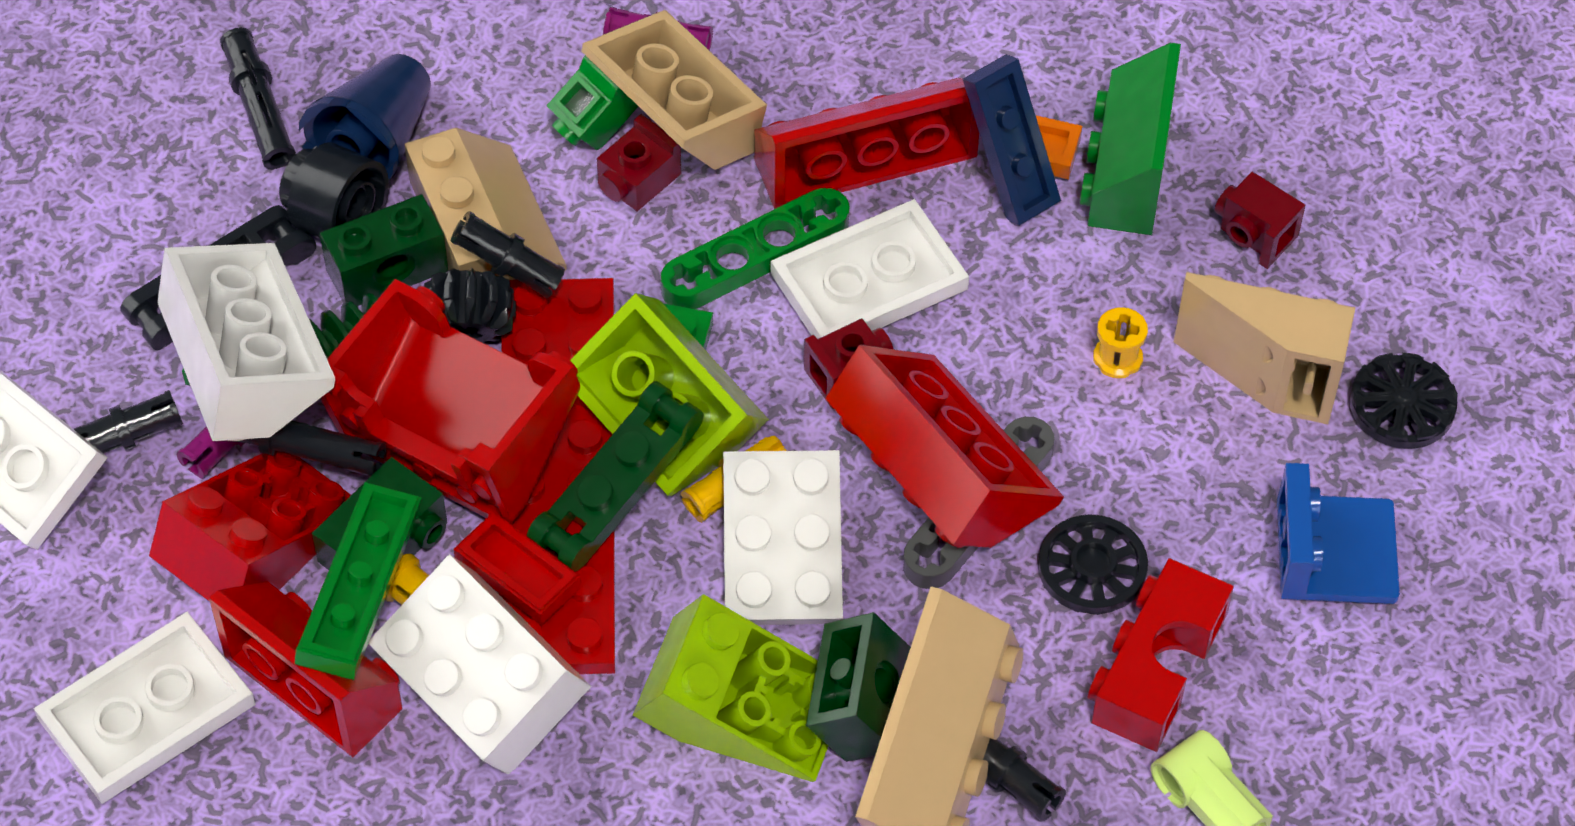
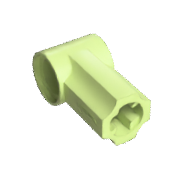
[1151,730,1273,826]

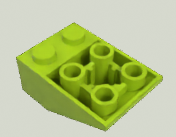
[633,594,828,782]

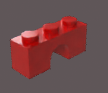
[1087,558,1234,752]

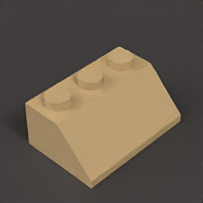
[581,10,767,170]
[404,128,567,280]

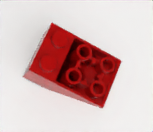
[149,451,351,601]

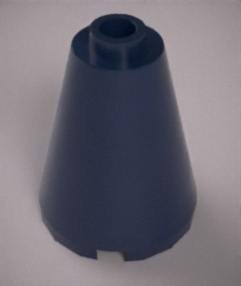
[299,54,431,181]

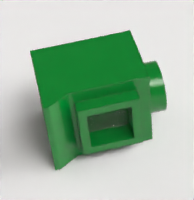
[546,55,639,150]

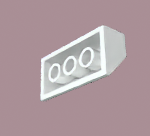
[157,243,335,441]

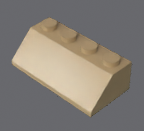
[855,587,1023,826]

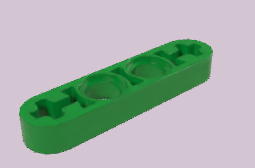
[661,188,850,309]

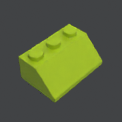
[570,293,769,496]

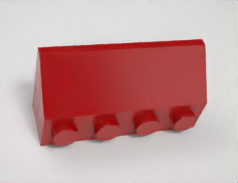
[754,78,979,209]
[825,345,1064,548]

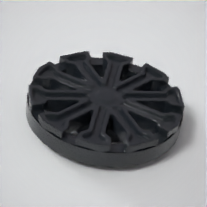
[1350,352,1458,449]
[1038,514,1148,615]

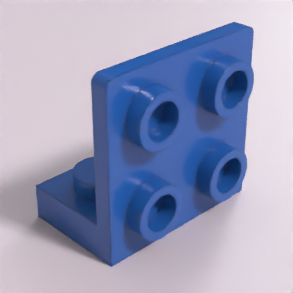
[1277,463,1400,604]

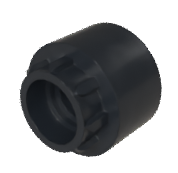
[279,142,389,239]

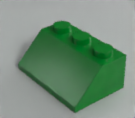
[1080,42,1181,236]

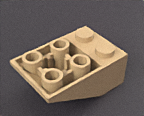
[1173,272,1355,425]

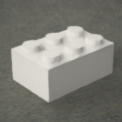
[368,554,592,774]

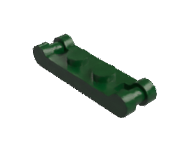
[527,381,704,572]

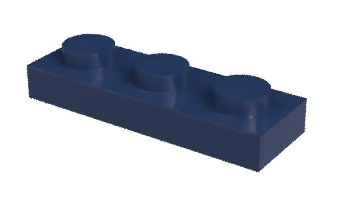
[963,54,1061,226]

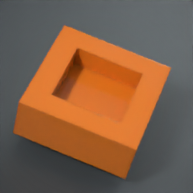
[1036,115,1083,180]

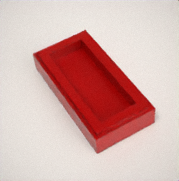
[453,511,581,626]

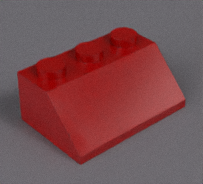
[209,581,403,757]

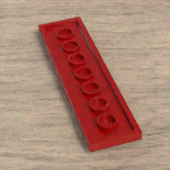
[497,278,615,674]

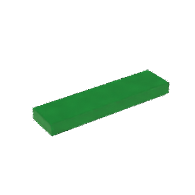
[295,482,422,680]

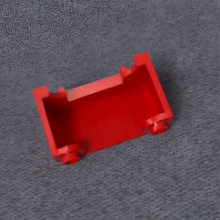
[320,279,581,524]

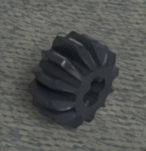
[424,268,516,344]

